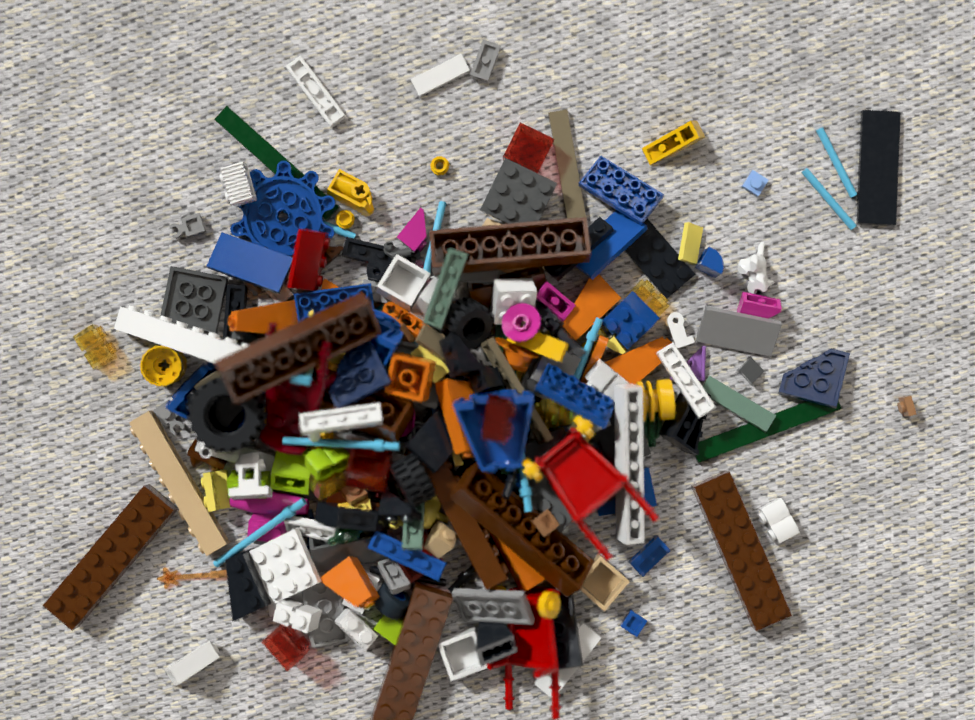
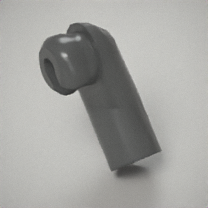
[383,241,411,259]

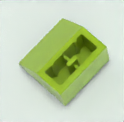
[270,449,314,495]

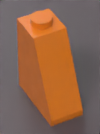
[320,556,380,609]

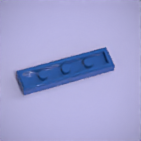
[367,531,447,581]

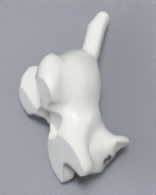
[737,242,774,294]

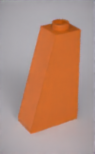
[563,274,621,340]
[228,299,298,335]
[604,337,672,385]
[435,379,475,458]
[489,532,546,591]

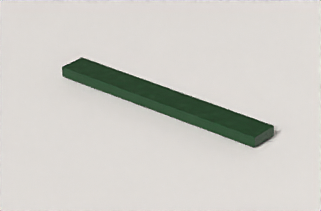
[214,106,340,221]
[695,400,842,463]

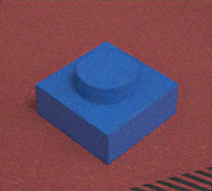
[620,609,647,637]

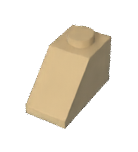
[424,519,458,559]

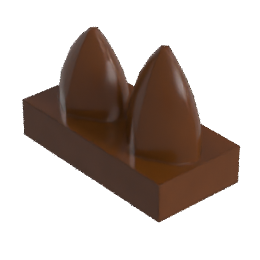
[187,439,227,471]

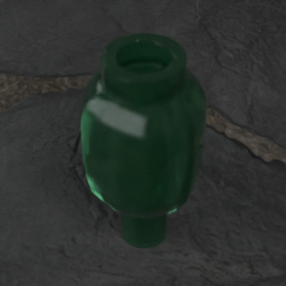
[643,412,662,447]
[327,528,363,546]

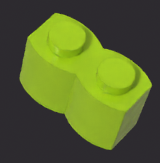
[305,447,352,481]

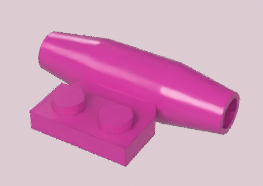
[230,492,309,542]

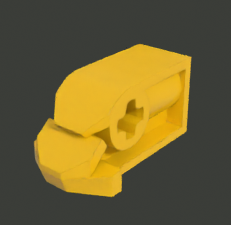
[327,169,374,217]

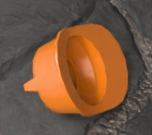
[495,337,539,372]

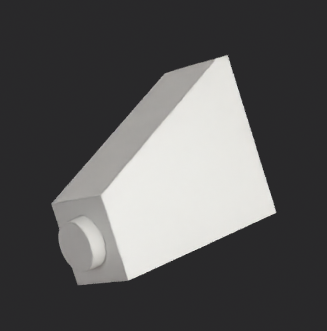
[164,641,220,686]

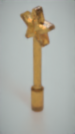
[157,567,227,589]

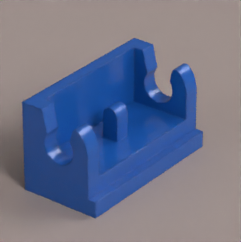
[628,535,671,577]

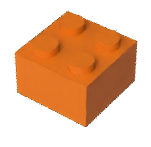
[384,352,437,402]

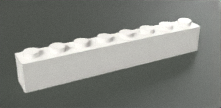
[114,305,250,363]
[614,384,644,545]

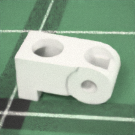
[665,312,695,349]

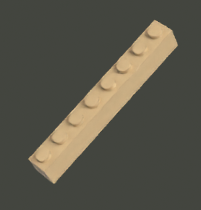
[129,411,230,556]

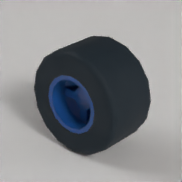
[374,583,410,620]

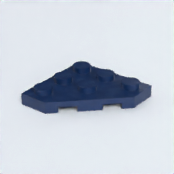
[329,340,392,409]
[778,348,850,409]

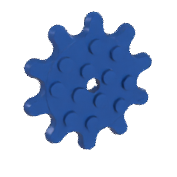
[230,161,336,257]

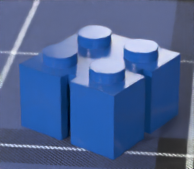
[602,291,660,349]

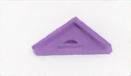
[669,346,706,382]

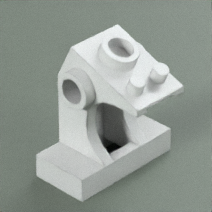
[229,452,272,500]

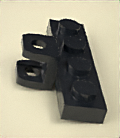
[544,217,614,281]
[342,237,421,282]
[223,284,256,340]
[535,300,586,357]

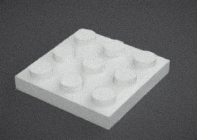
[249,528,322,605]

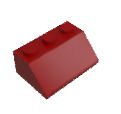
[287,229,331,291]

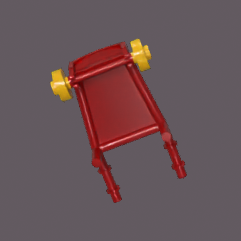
[522,415,660,561]
[487,585,562,719]

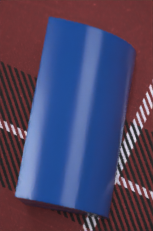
[695,246,724,278]

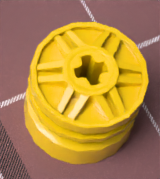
[140,345,187,386]
[636,379,675,422]

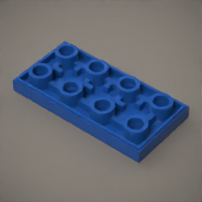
[579,156,664,225]
[575,210,648,280]
[206,232,293,294]
[294,283,375,322]
[535,363,614,429]

